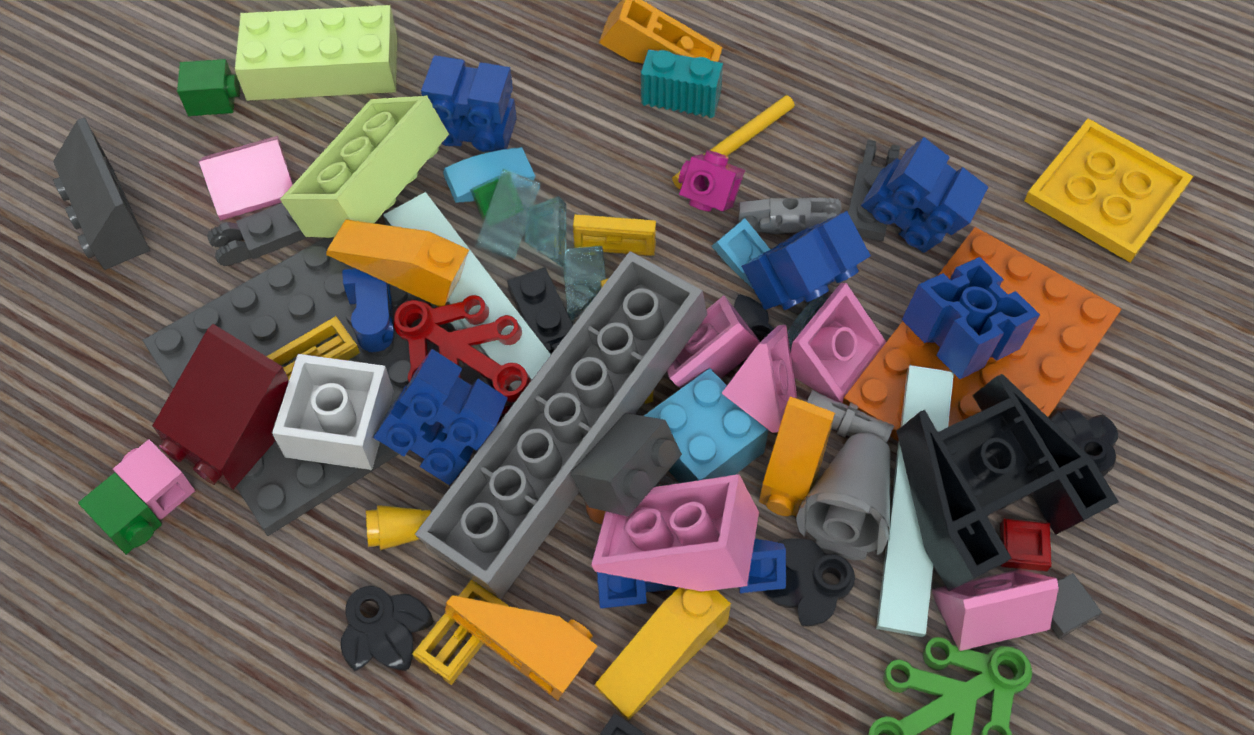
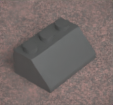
[53,117,150,270]

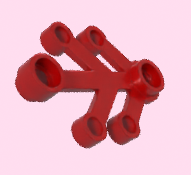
[394,295,531,402]

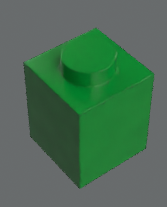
[177,59,240,116]
[78,473,162,555]

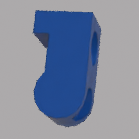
[342,268,394,352]

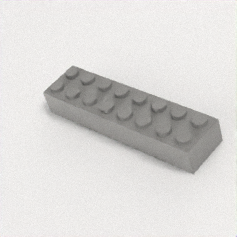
[415,251,707,600]

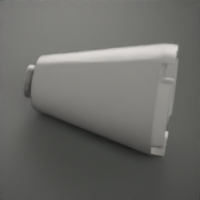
[796,433,890,560]

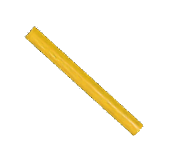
[672,95,795,190]

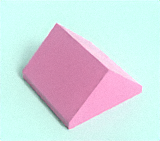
[199,136,293,221]
[790,283,886,403]
[667,295,760,388]
[722,325,798,433]
[932,569,1059,651]

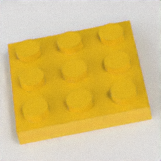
[1024,118,1194,263]

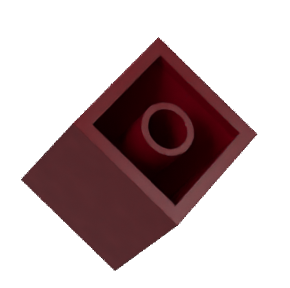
[152,324,289,490]

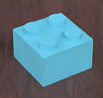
[644,368,768,483]

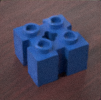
[421,55,517,152]
[861,137,988,253]
[741,211,871,310]
[902,257,1040,379]
[373,349,508,486]

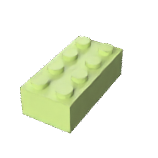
[235,5,397,101]
[280,96,449,238]

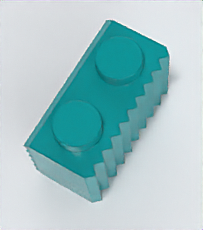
[641,49,724,119]

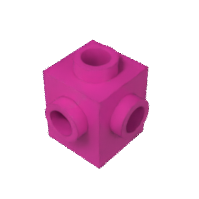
[678,150,745,212]

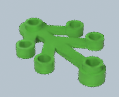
[867,637,1032,735]

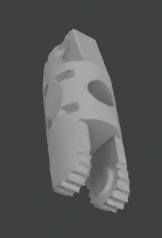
[738,198,842,234]

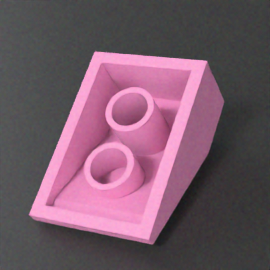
[591,474,759,591]

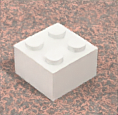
[272,354,394,470]

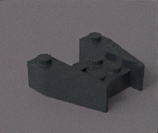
[897,374,1119,591]

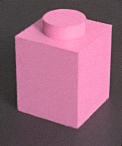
[113,439,195,521]

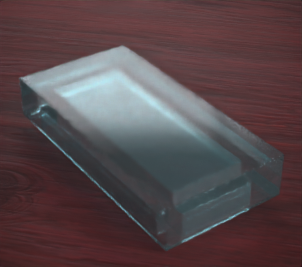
[475,169,541,260]

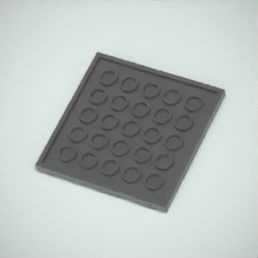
[142,237,491,536]

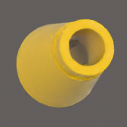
[366,505,431,550]

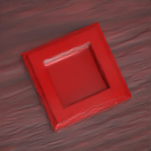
[1000,519,1052,572]

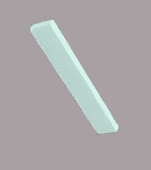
[876,365,954,637]

